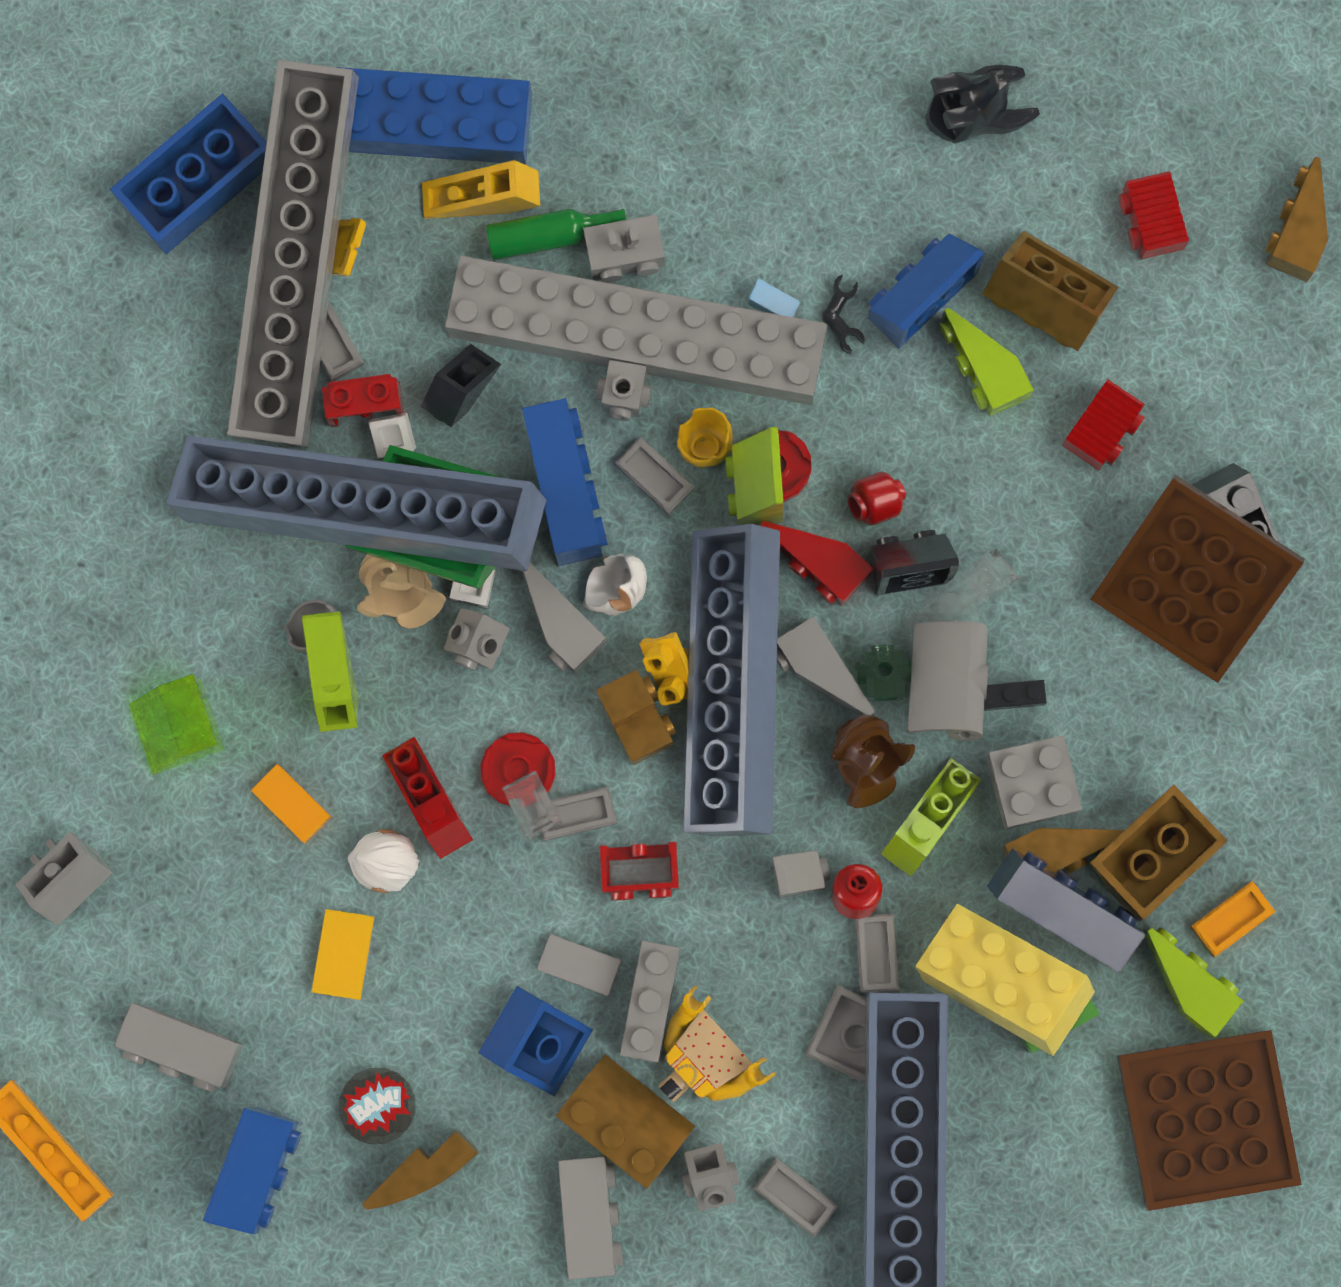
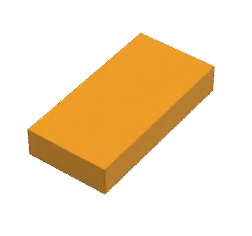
[251,764,332,844]
[1190,881,1276,958]

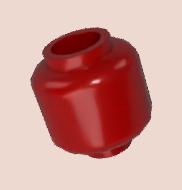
[847,471,906,526]
[831,864,883,919]

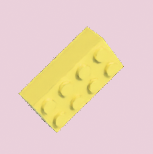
[915,904,1095,1056]

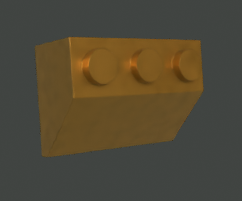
[982,230,1119,351]
[1090,784,1228,922]
[555,1054,696,1189]

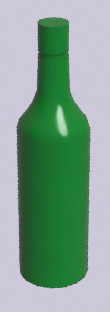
[486,209,626,261]

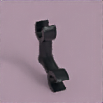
[822,275,865,354]

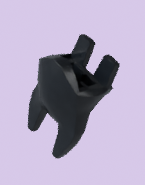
[925,64,1040,144]

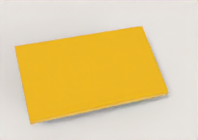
[311,909,375,1000]

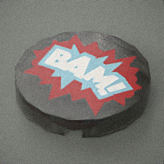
[339,1068,416,1144]

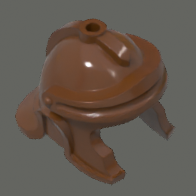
[831,715,915,808]

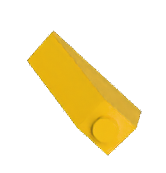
[422,160,540,219]

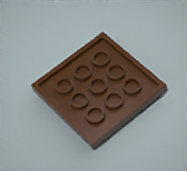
[1090,475,1305,683]
[1117,1030,1302,1211]

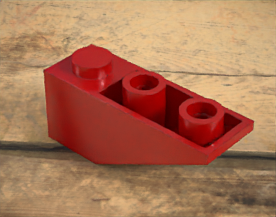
[760,521,874,607]
[382,737,473,859]

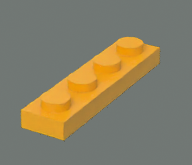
[0,1080,114,1222]

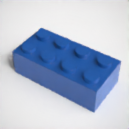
[110,93,267,255]
[522,398,608,566]

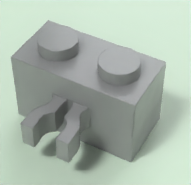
[583,215,665,283]
[15,832,113,926]

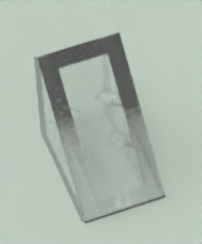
[502,771,563,841]

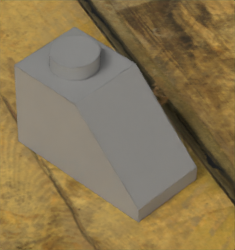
[772,850,831,899]

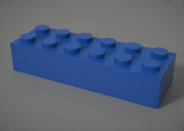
[336,67,533,165]

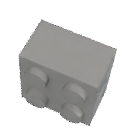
[986,735,1083,830]

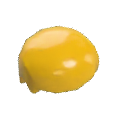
[677,407,734,468]

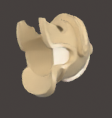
[357,554,446,629]

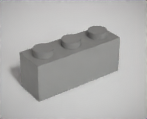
[620,941,681,1063]
[114,1003,244,1092]
[558,1156,623,1280]

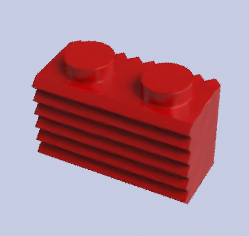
[1119,171,1189,260]
[1062,379,1145,471]

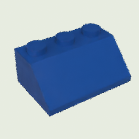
[868,233,984,349]
[203,1107,302,1234]

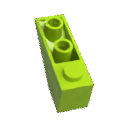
[939,308,1034,417]
[302,611,358,732]
[881,757,982,877]
[1144,927,1244,1038]

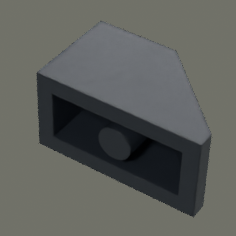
[421,344,501,427]

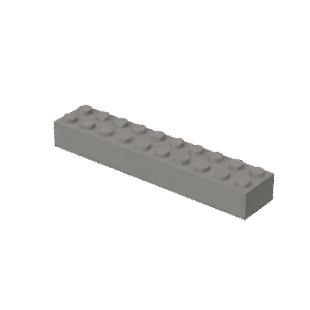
[227,60,359,447]
[445,256,827,405]

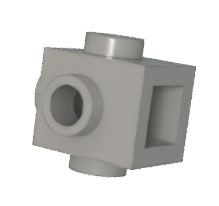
[596,360,652,421]
[443,608,510,671]
[682,1143,740,1212]

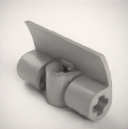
[908,621,988,741]

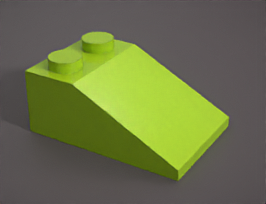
[725,427,783,525]

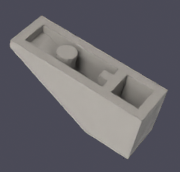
[523,562,607,674]
[777,616,875,716]

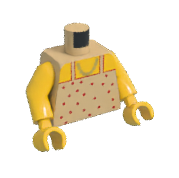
[658,986,776,1103]

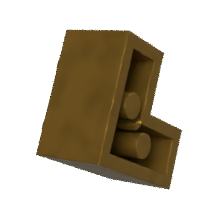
[596,669,677,766]

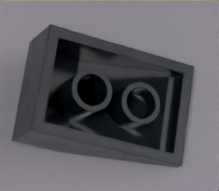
[869,530,959,596]

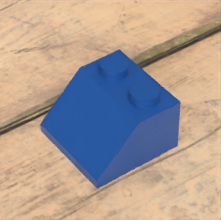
[478,986,593,1097]

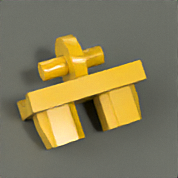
[639,632,689,705]

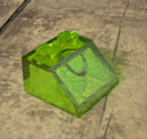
[129,674,225,775]

